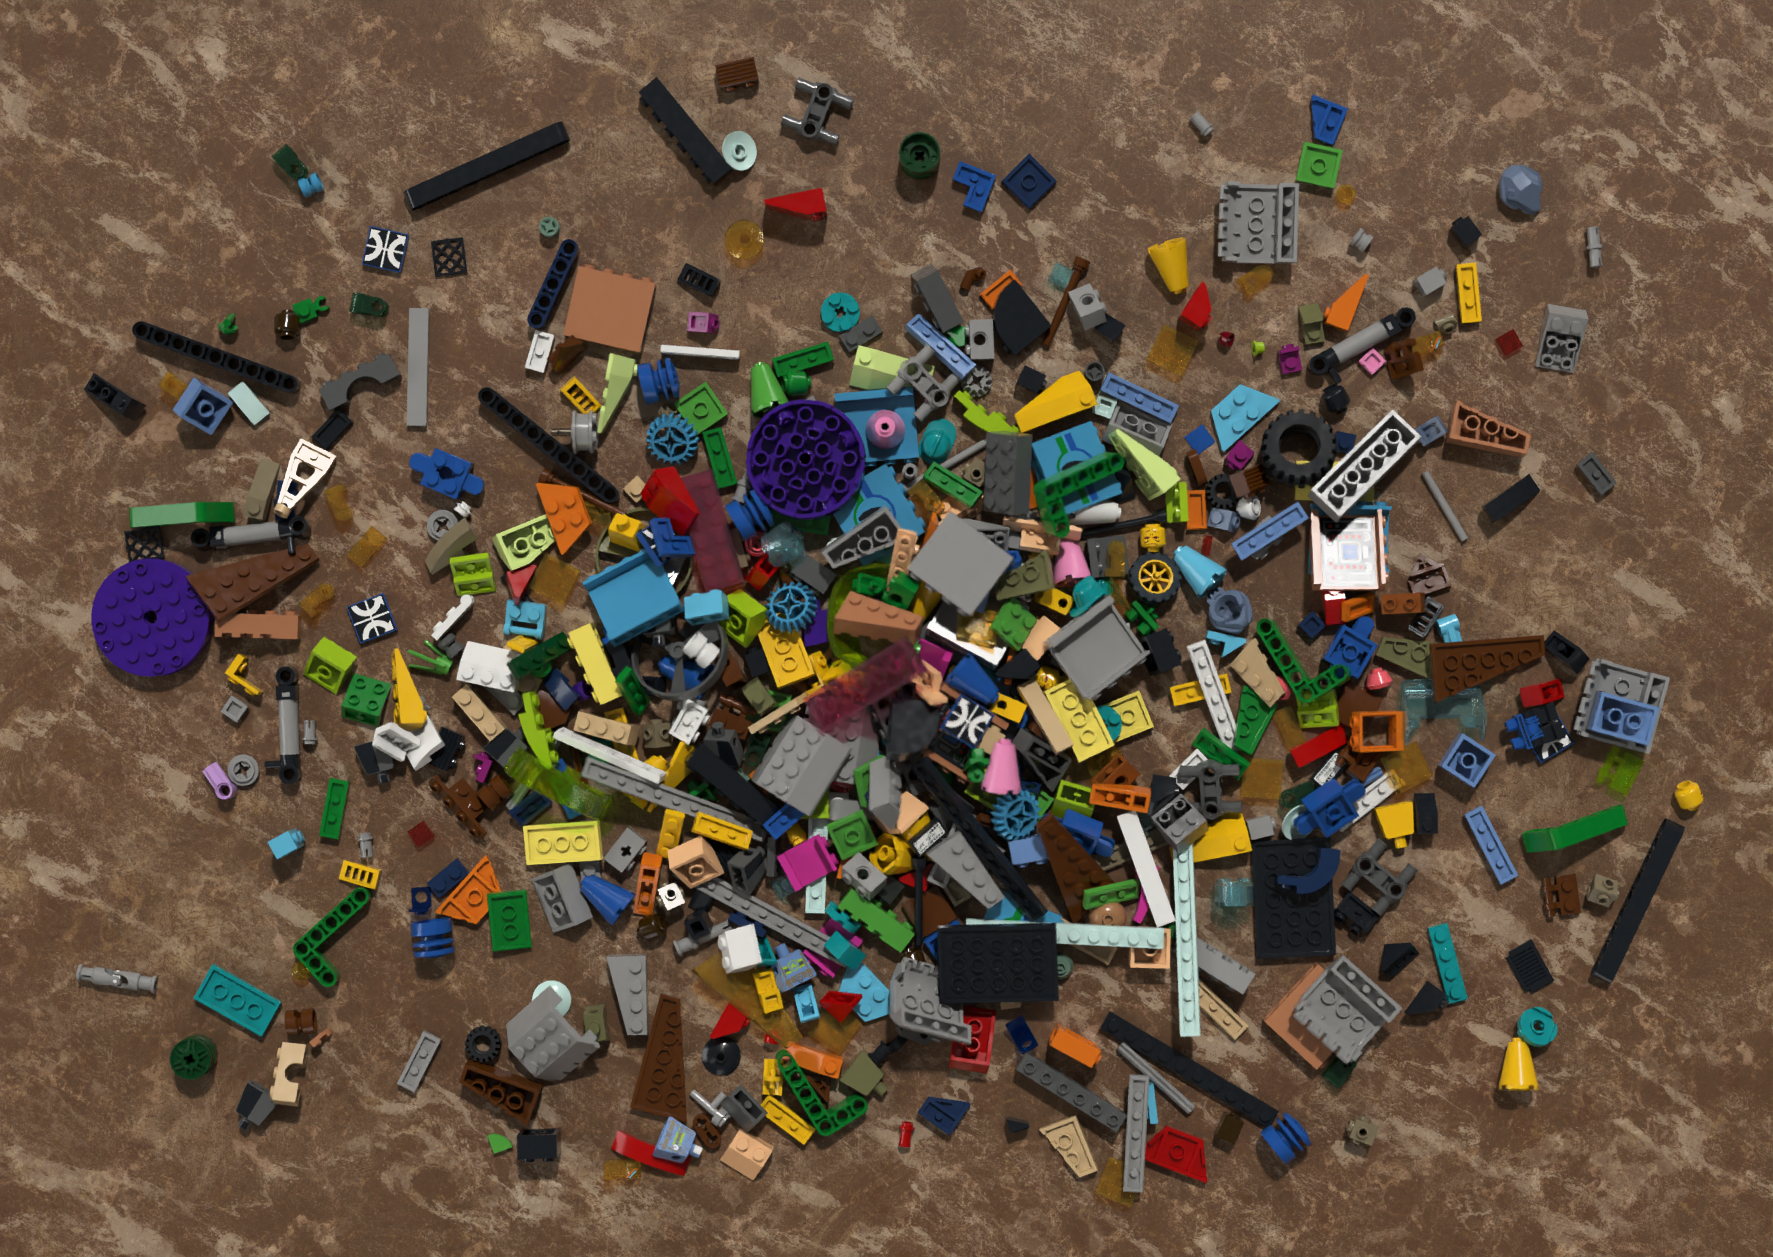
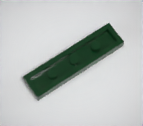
[506,632,572,680]

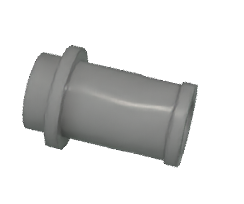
[1189,111,1214,137]
[902,463,918,479]
[302,720,318,744]
[357,832,373,858]

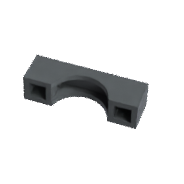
[319,353,402,412]

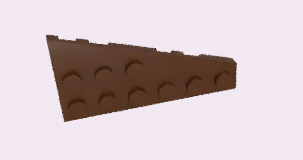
[186,543,319,623]
[1429,635,1545,703]
[1036,812,1115,923]
[630,993,687,1123]

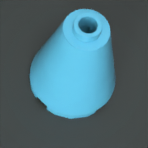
[1173,545,1227,599]

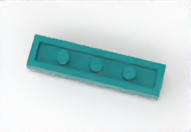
[1427,923,1468,1004]

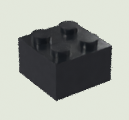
[1138,628,1182,676]
[517,1128,561,1163]

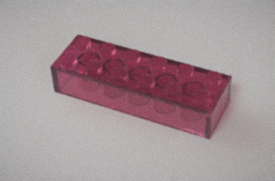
[681,469,746,593]
[803,636,928,733]

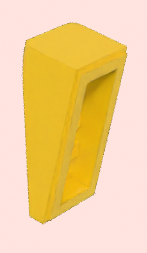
[560,376,602,413]
[506,635,539,654]
[339,860,382,889]

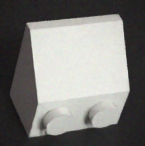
[718,924,762,974]

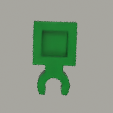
[292,296,330,324]

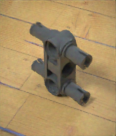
[780,77,854,147]
[1179,759,1242,820]
[1341,838,1418,916]

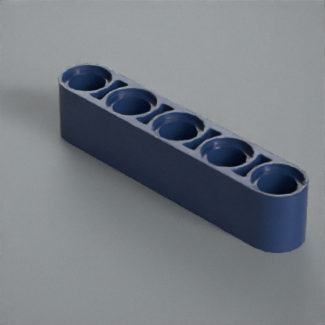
[527,239,580,330]

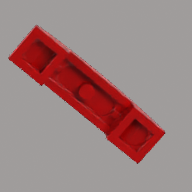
[611,1130,691,1176]

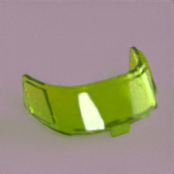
[827,563,899,678]
[504,744,616,820]

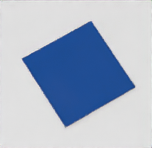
[1185,424,1215,454]

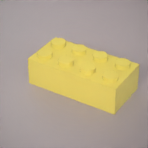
[567,623,623,705]

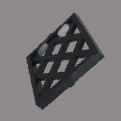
[431,237,468,277]
[124,526,165,562]

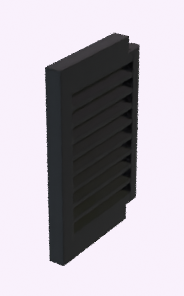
[1506,939,1554,993]

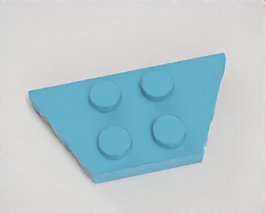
[1210,384,1279,452]
[838,962,890,1022]

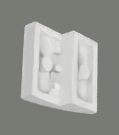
[406,715,445,771]

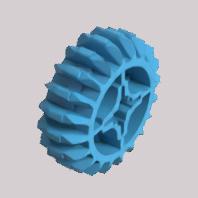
[646,413,699,466]
[765,581,818,634]
[990,789,1041,841]

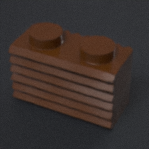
[715,57,759,93]
[1229,463,1271,499]

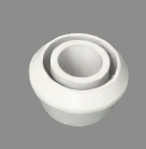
[1236,495,1261,520]

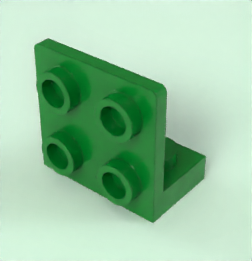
[341,674,391,727]

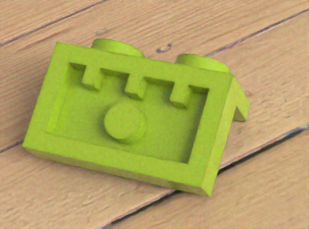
[1165,482,1189,523]

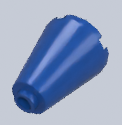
[944,652,999,705]
[658,655,715,700]
[579,874,635,926]

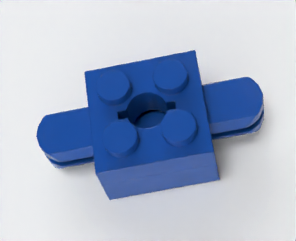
[409,448,485,500]
[1321,616,1378,685]
[1293,778,1365,838]
[1041,809,1115,857]

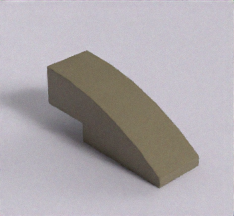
[425,518,478,575]

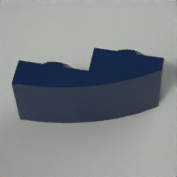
[543,667,580,711]

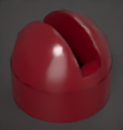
[1218,331,1235,348]

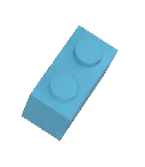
[684,589,729,626]
[268,828,305,859]

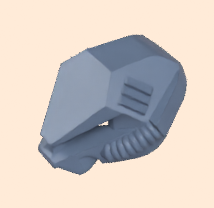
[1499,165,1543,215]
[1206,587,1253,634]

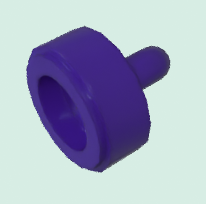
[573,680,593,702]

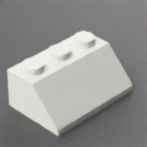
[456,641,522,692]

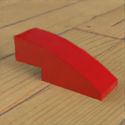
[1289,724,1349,768]

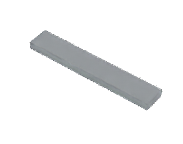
[407,308,430,426]
[1123,1074,1149,1193]

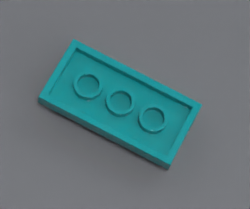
[193,964,282,1037]

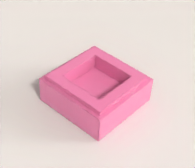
[1358,347,1386,375]

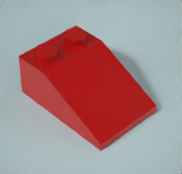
[764,188,828,222]
[640,466,700,536]
[948,1005,996,1074]

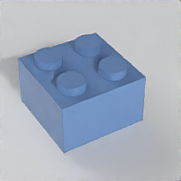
[173,377,233,435]
[1438,733,1496,788]
[1007,833,1048,868]

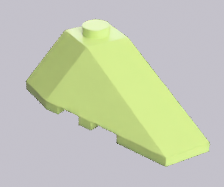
[849,345,935,390]
[597,353,638,434]
[1108,429,1180,501]

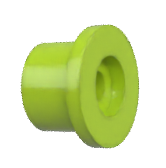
[1251,341,1265,356]

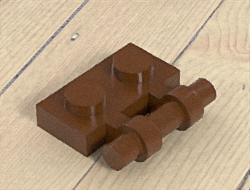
[1385,338,1424,380]
[708,695,757,740]
[1335,738,1384,783]
[1541,873,1581,917]

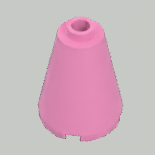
[866,410,905,449]
[1053,538,1091,588]
[981,739,1021,794]

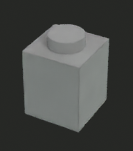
[1413,266,1447,297]
[1245,814,1276,840]

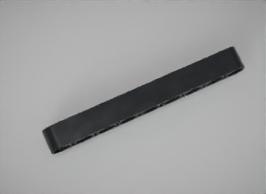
[403,121,571,211]
[132,321,301,394]
[478,387,620,504]
[1591,818,1685,984]

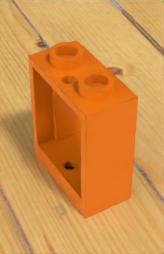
[1350,710,1404,752]
[1048,1023,1102,1068]

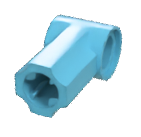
[1435,614,1462,643]

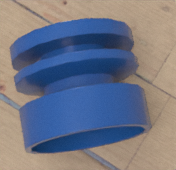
[637,357,680,405]
[725,489,775,541]
[410,918,455,958]
[1260,1112,1312,1165]

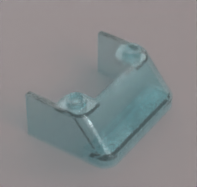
[1400,679,1487,743]

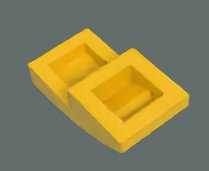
[752,968,783,1014]

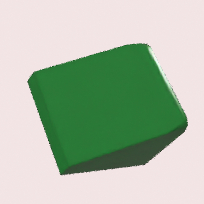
[945,326,965,347]

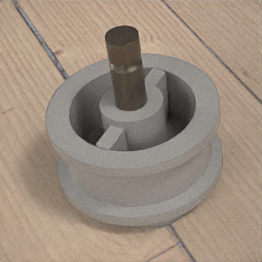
[551,410,598,454]

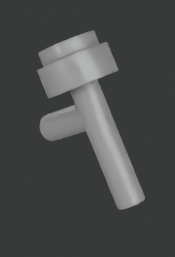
[690,1089,731,1128]

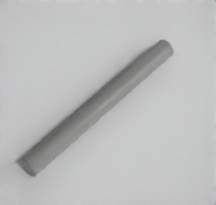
[1421,471,1468,542]

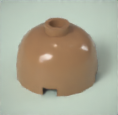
[1088,902,1127,926]

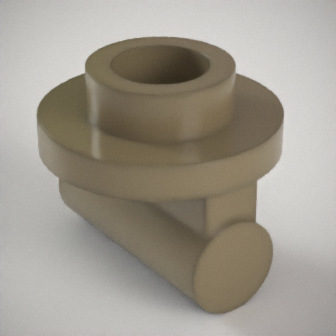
[1434,313,1457,334]
[656,403,679,418]

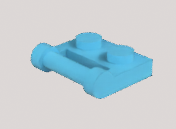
[503,599,547,640]

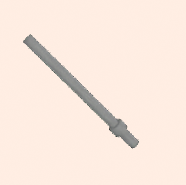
[902,438,986,496]

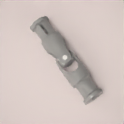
[76,964,158,993]

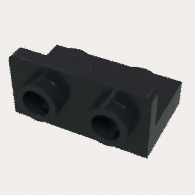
[1334,891,1380,937]

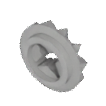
[961,365,992,397]
[427,510,458,540]
[227,754,260,786]

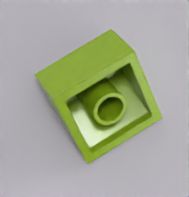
[719,589,767,648]
[303,637,357,694]

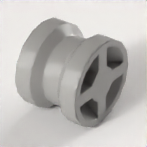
[1349,228,1373,253]

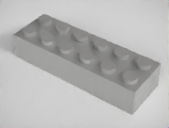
[1308,410,1422,523]

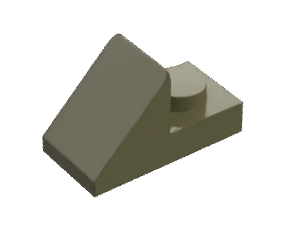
[1298,303,1325,345]

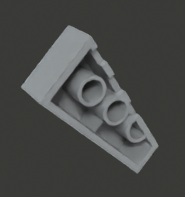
[820,505,902,568]
[927,830,1005,909]
[1172,937,1255,994]
[606,954,649,1035]

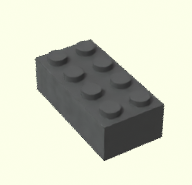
[984,431,1032,515]

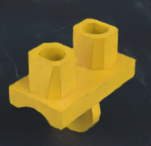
[762,1058,784,1096]

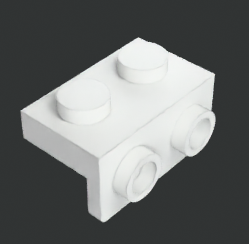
[669,699,710,745]
[372,722,421,762]

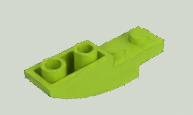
[954,390,1020,433]
[518,690,559,769]

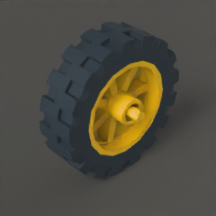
[1127,552,1182,606]

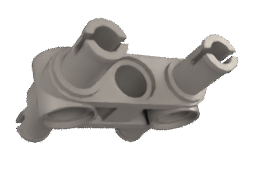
[886,344,962,422]

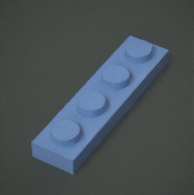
[905,314,976,380]
[1100,372,1179,423]
[1231,502,1308,560]
[1463,806,1518,885]

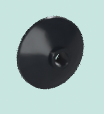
[702,1036,741,1075]

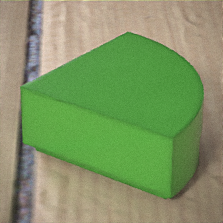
[487,1133,513,1154]

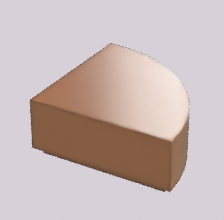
[309,1028,332,1047]

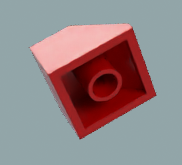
[1178,281,1212,331]

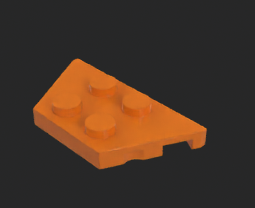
[536,483,592,555]
[435,855,502,924]

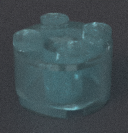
[761,522,806,567]
[1214,878,1254,907]

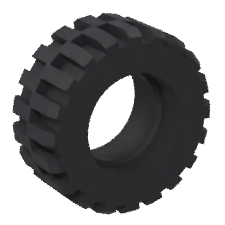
[1261,409,1337,488]

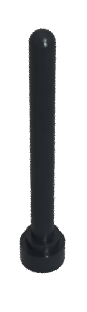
[1081,509,1168,538]
[911,855,927,947]

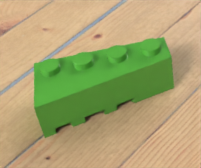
[837,885,915,953]

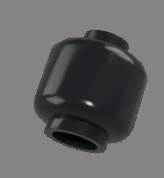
[1321,383,1350,414]

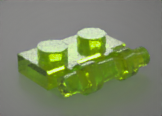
[1596,746,1645,796]

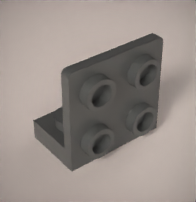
[1086,535,1129,578]

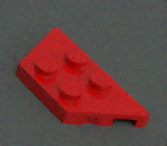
[1145,1125,1207,1183]

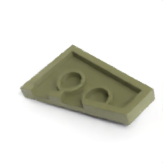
[995,549,1055,601]
[1375,637,1439,679]

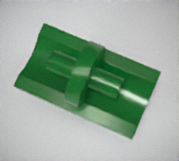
[852,573,887,599]
[1123,600,1159,637]
[963,749,989,783]
[687,779,718,802]

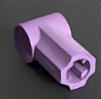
[202,762,238,799]

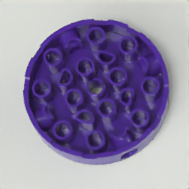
[746,399,866,520]
[91,559,214,677]

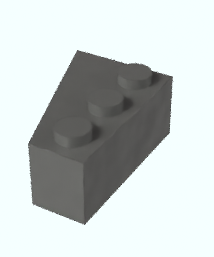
[911,264,964,333]
[1012,728,1073,793]

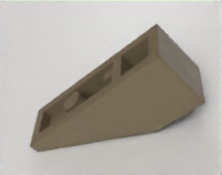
[243,459,280,521]

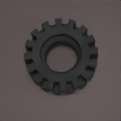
[1205,473,1241,509]
[465,1025,502,1063]

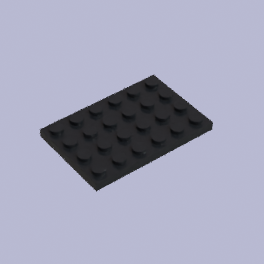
[1251,837,1336,959]
[937,923,1059,1003]

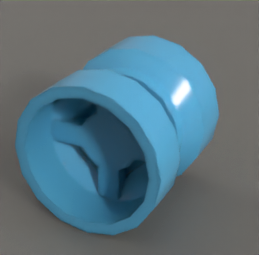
[298,172,324,198]

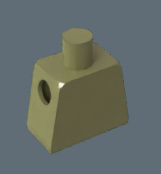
[742,676,780,717]
[583,1004,610,1042]
[839,1049,888,1096]

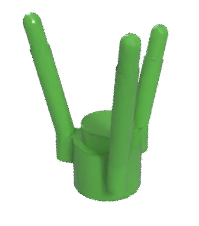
[408,640,453,676]

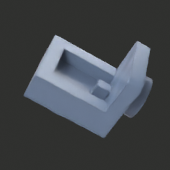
[1414,415,1448,447]
[1207,507,1240,533]

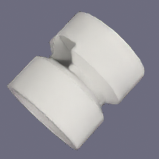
[682,632,720,669]

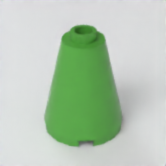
[751,362,789,419]

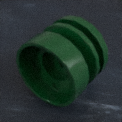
[899,132,941,180]
[170,1034,218,1080]

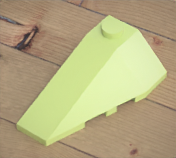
[492,514,556,571]

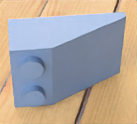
[1586,691,1659,746]

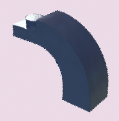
[1276,847,1341,894]

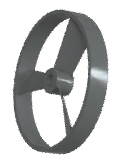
[631,604,729,701]

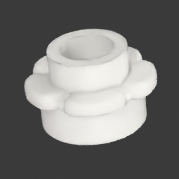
[454,501,472,518]

